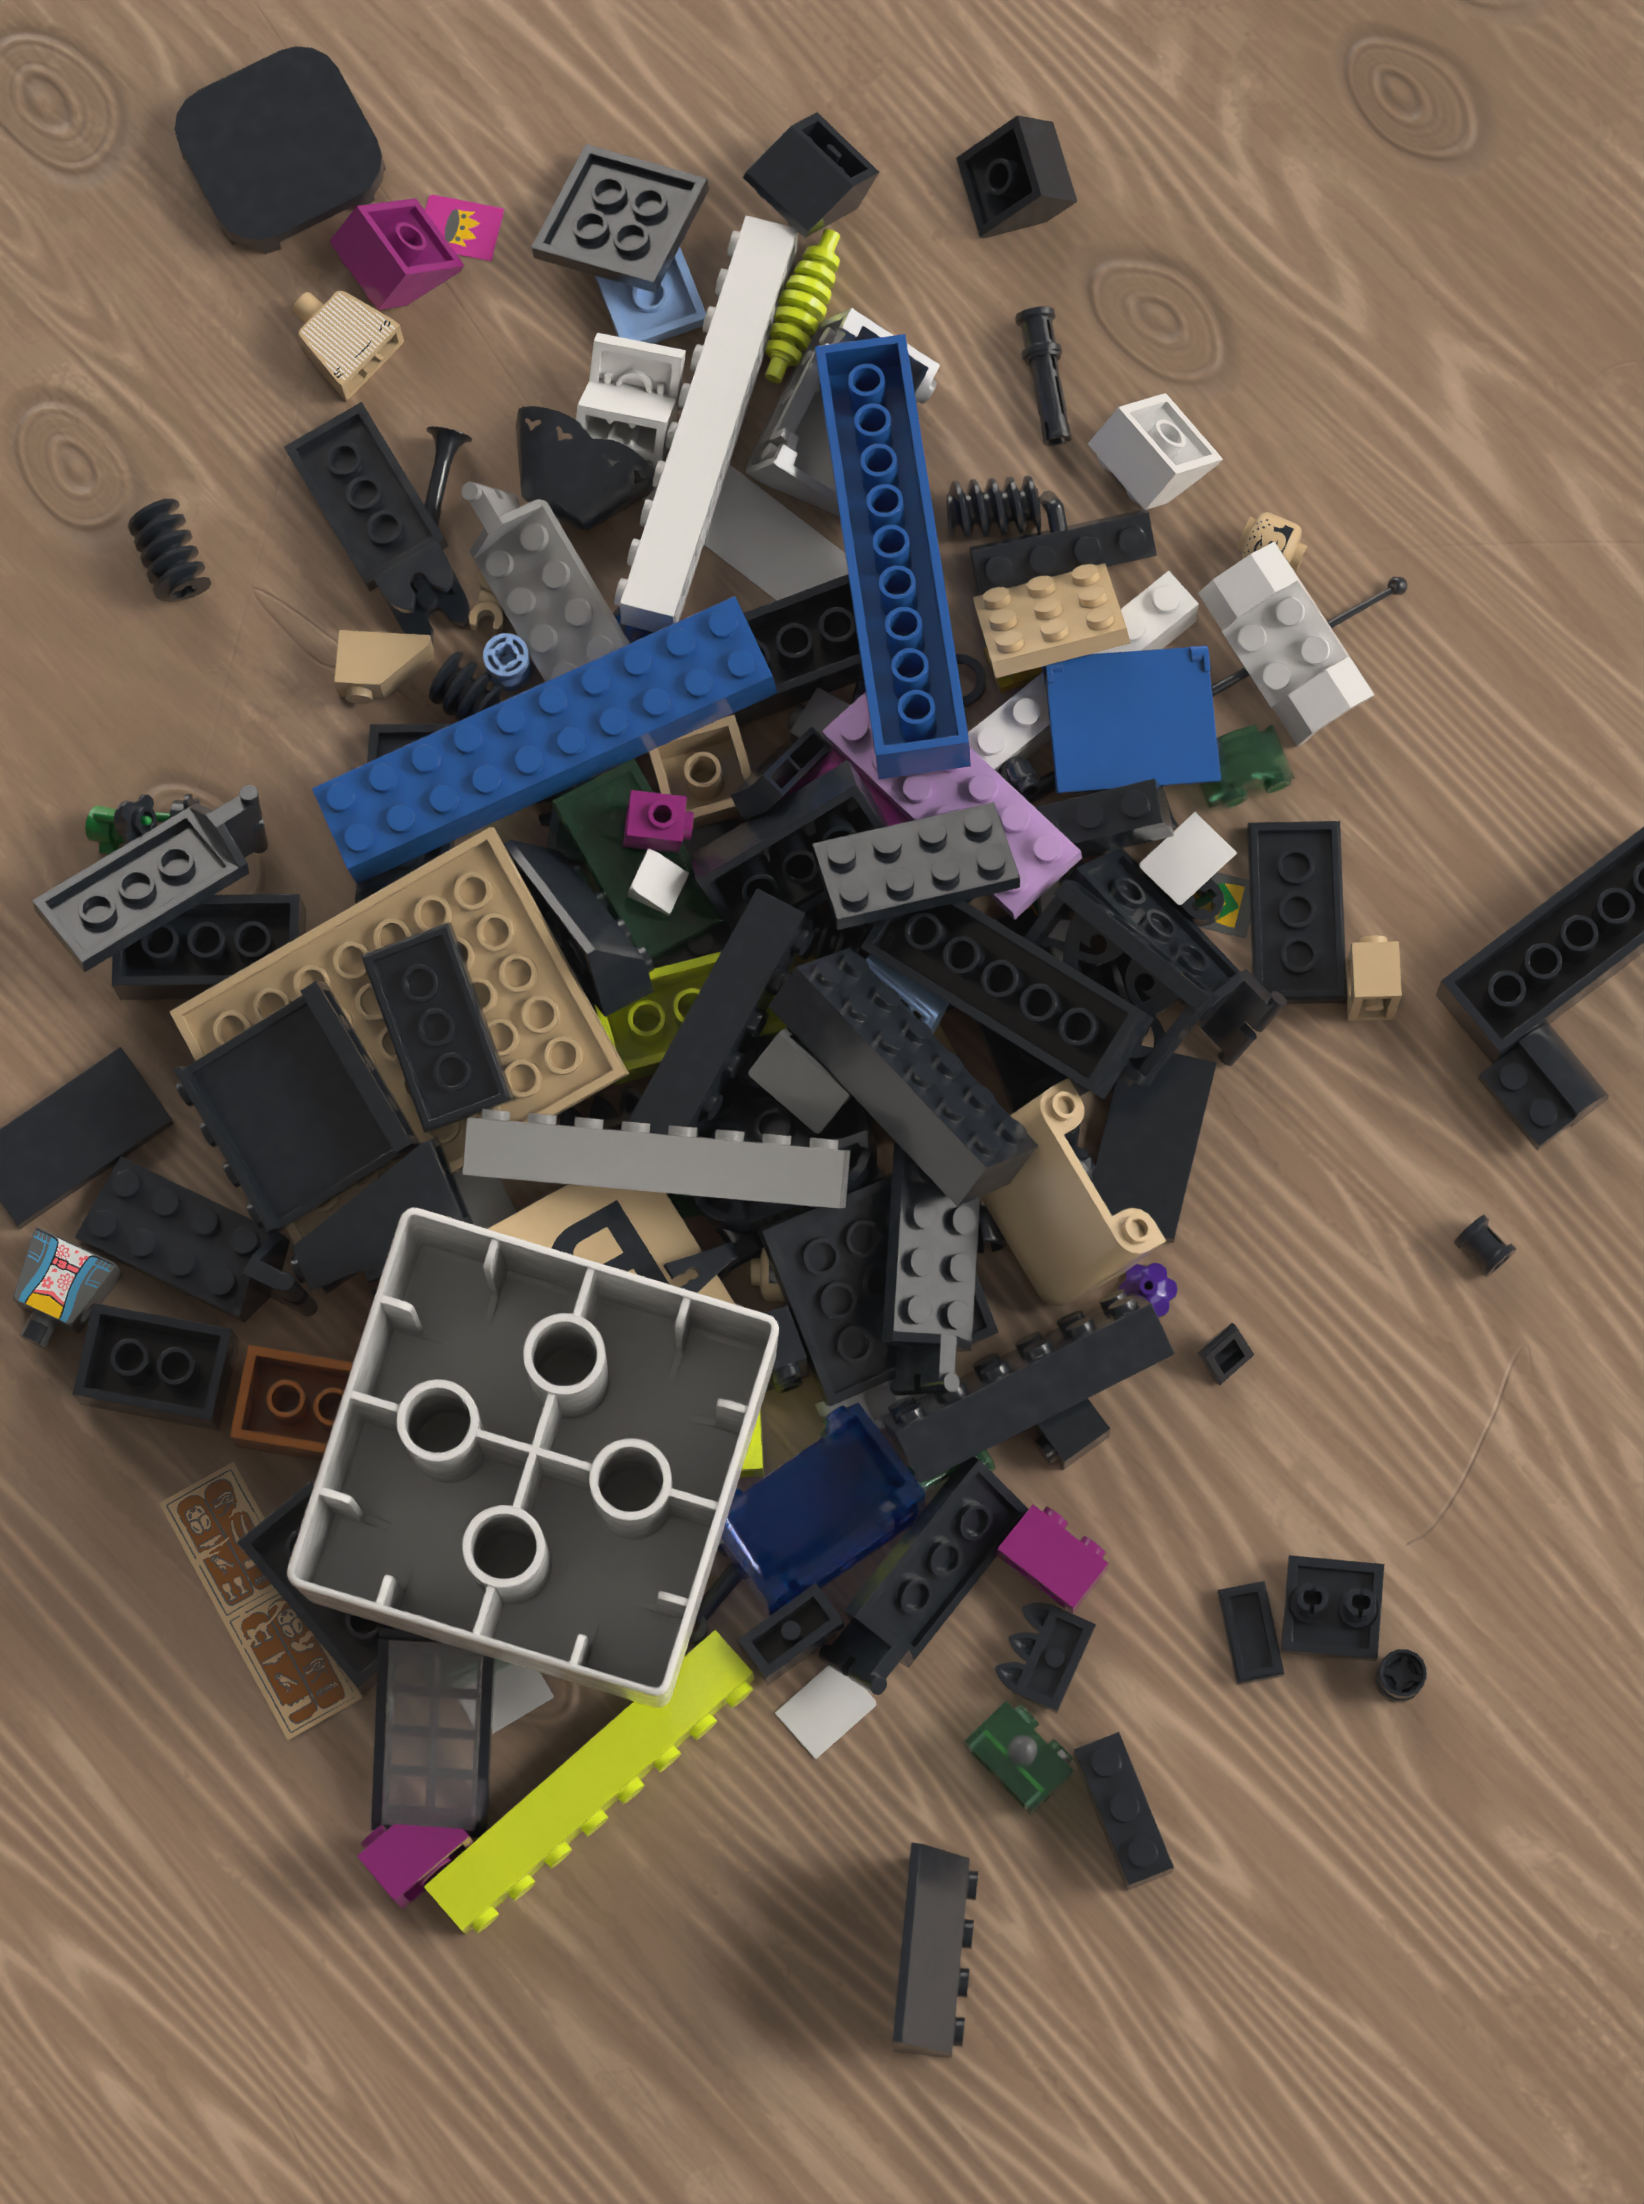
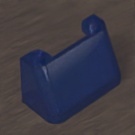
[719,1402,926,1617]

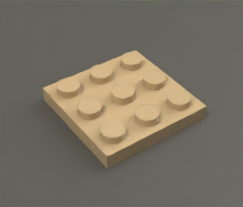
[973,563,1130,678]

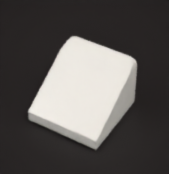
[627,848,689,915]

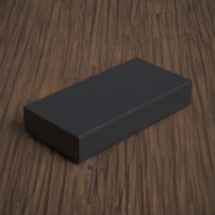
[1217,1581,1285,1685]

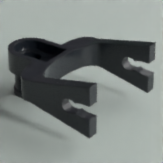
[664,1227,764,1293]

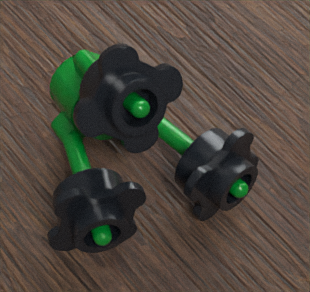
[85,794,200,855]

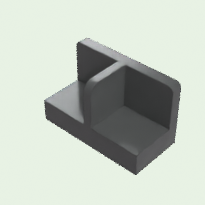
[748,1027,853,1133]

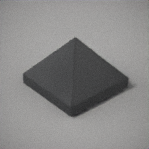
[1197,1323,1254,1385]

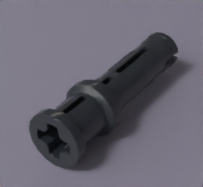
[1015,306,1072,446]

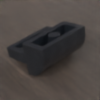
[1478,1024,1609,1150]

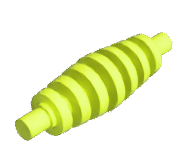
[764,229,840,383]

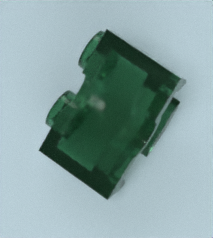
[1200,725,1295,809]

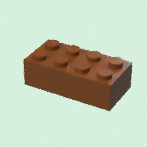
[230,1345,354,1461]

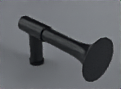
[424,426,472,527]

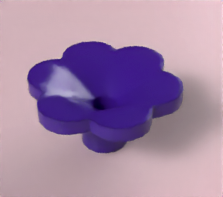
[1118,1263,1178,1318]

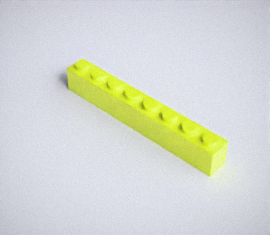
[424,1630,755,1935]

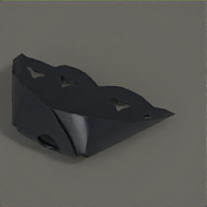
[516,406,655,531]

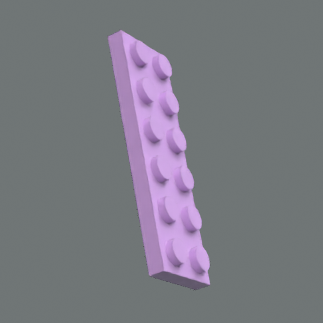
[822,693,1082,920]

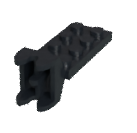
[284,402,471,644]

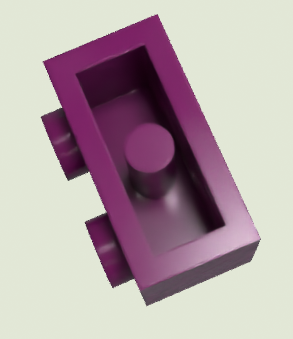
[997,1504,1109,1614]

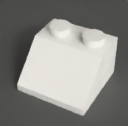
[1088,393,1223,510]

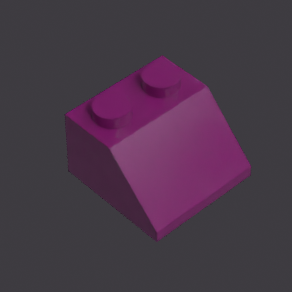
[329,198,464,310]
[357,1824,474,1910]

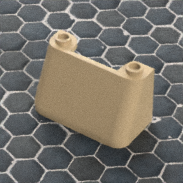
[981,1078,1166,1306]

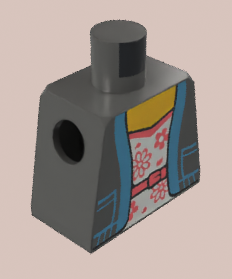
[13,1227,123,1348]

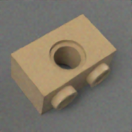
[1346,935,1402,1021]

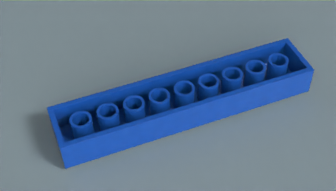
[815,334,971,780]
[312,596,778,884]

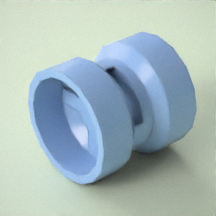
[483,633,532,691]

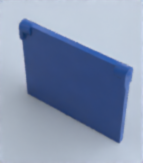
[1042,645,1221,794]

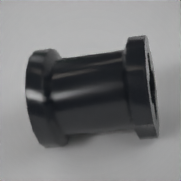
[1454,1215,1517,1277]

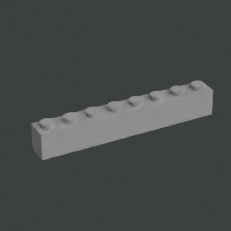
[462,1109,850,1208]

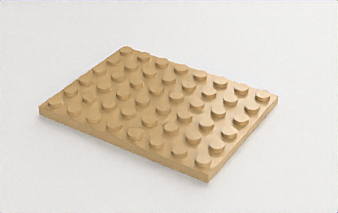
[170,827,629,1244]

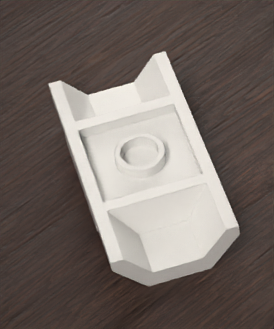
[1198,542,1375,746]

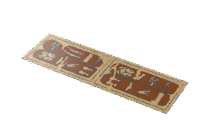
[159,1462,363,1741]

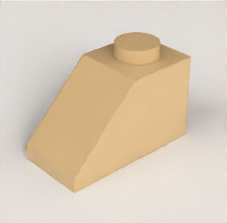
[334,630,434,704]

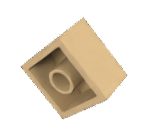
[649,715,752,828]

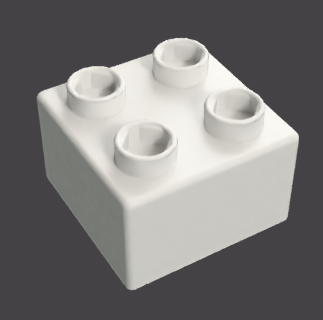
[287,1208,779,1708]

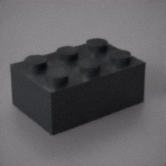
[72,1303,239,1431]

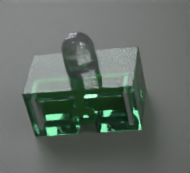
[964,1701,1073,1816]

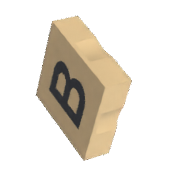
[488,1184,736,1305]

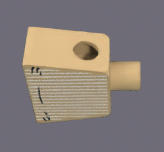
[292,290,404,402]

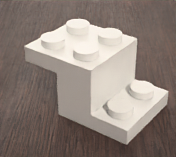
[576,333,686,500]

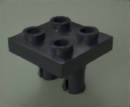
[1281,1555,1385,1661]

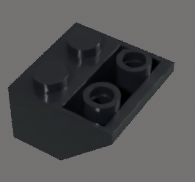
[742,112,879,238]

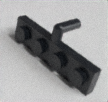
[969,491,1157,595]

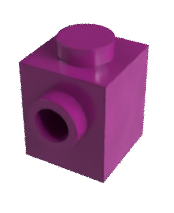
[623,790,694,853]

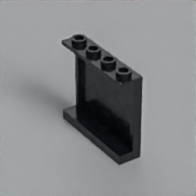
[173,981,421,1232]

